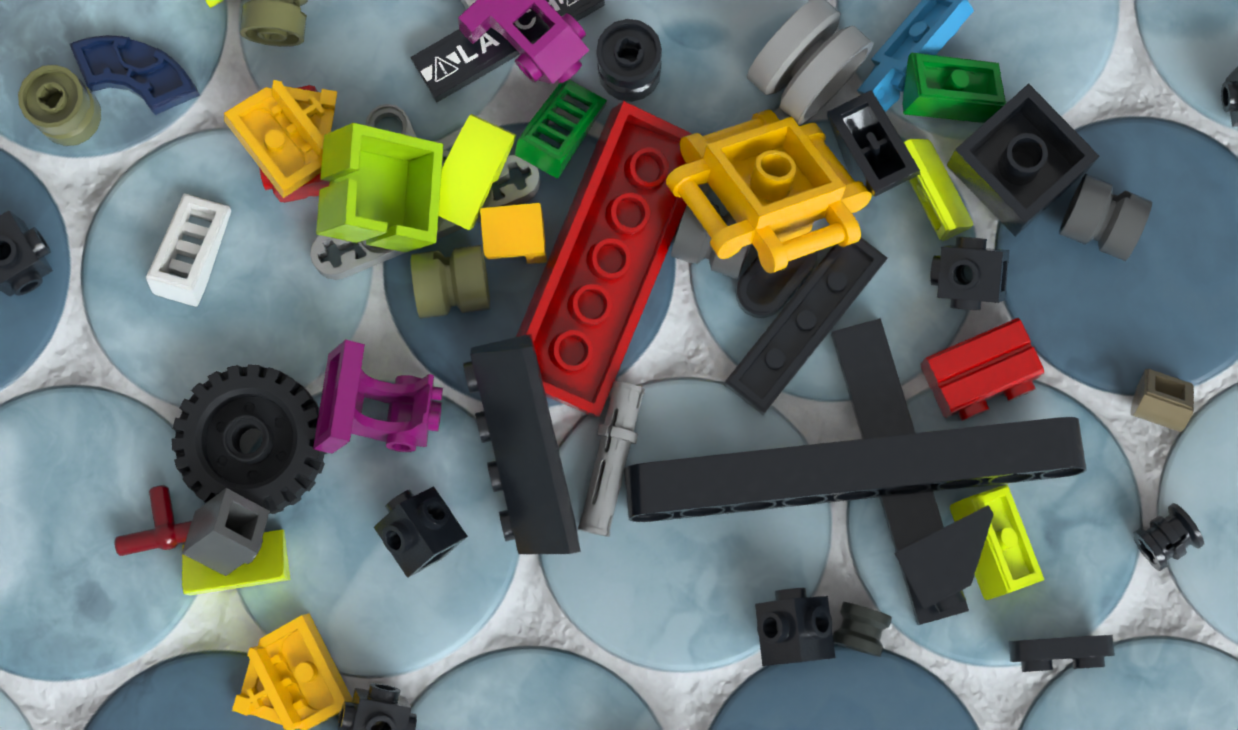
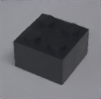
[947,83,1100,237]

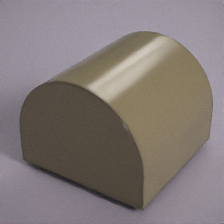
[1130,369,1194,432]

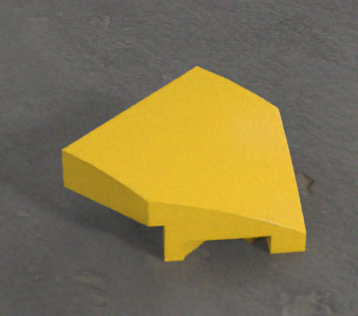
[224,80,338,198]
[232,613,352,730]

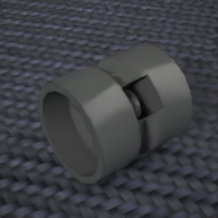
[1059,174,1153,261]
[671,200,751,279]

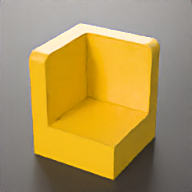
[480,203,547,264]

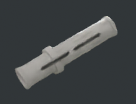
[578,381,645,537]

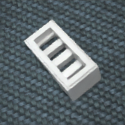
[146,193,231,307]

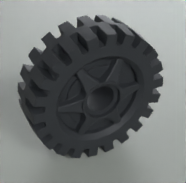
[172,364,327,514]

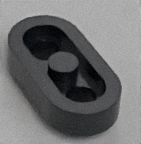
[1008,635,1115,672]

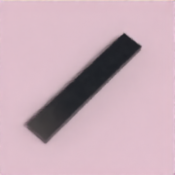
[831,318,969,625]

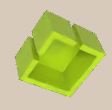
[316,123,443,253]

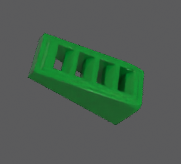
[515,79,607,179]

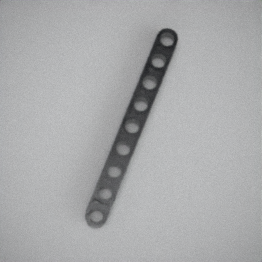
[624,417,1087,522]

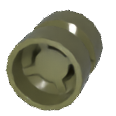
[240,0,308,47]
[18,65,101,146]
[411,245,490,319]

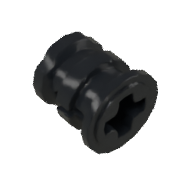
[1133,503,1204,571]

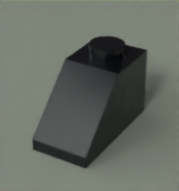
[894,505,993,614]

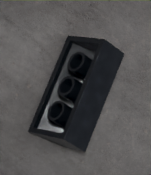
[463,334,581,554]

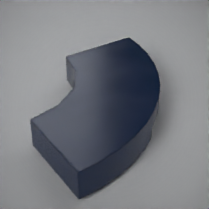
[69,35,200,115]

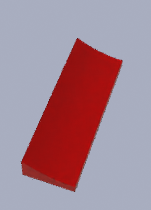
[516,101,692,417]

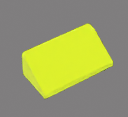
[903,139,974,242]
[950,484,1045,600]
[182,529,291,596]

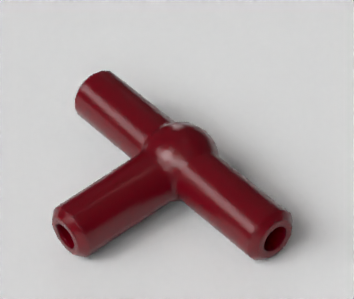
[114,485,192,556]

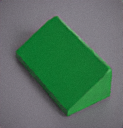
[902,52,1006,123]

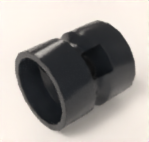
[596,19,662,102]

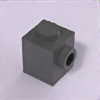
[182,488,270,576]

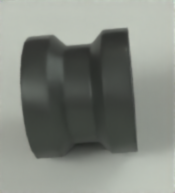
[833,602,892,657]

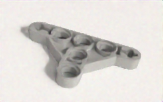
[310,104,541,280]

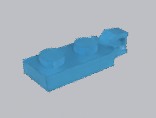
[857,0,974,112]

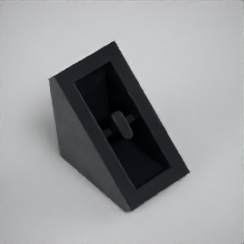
[827,90,920,197]

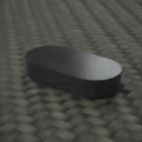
[736,251,818,318]

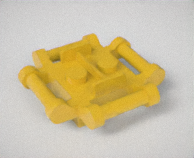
[666,109,872,273]

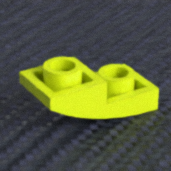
[438,114,517,230]

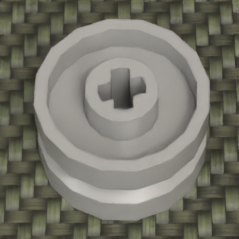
[747,0,874,125]

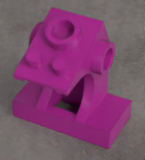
[458,0,589,84]
[313,339,443,454]

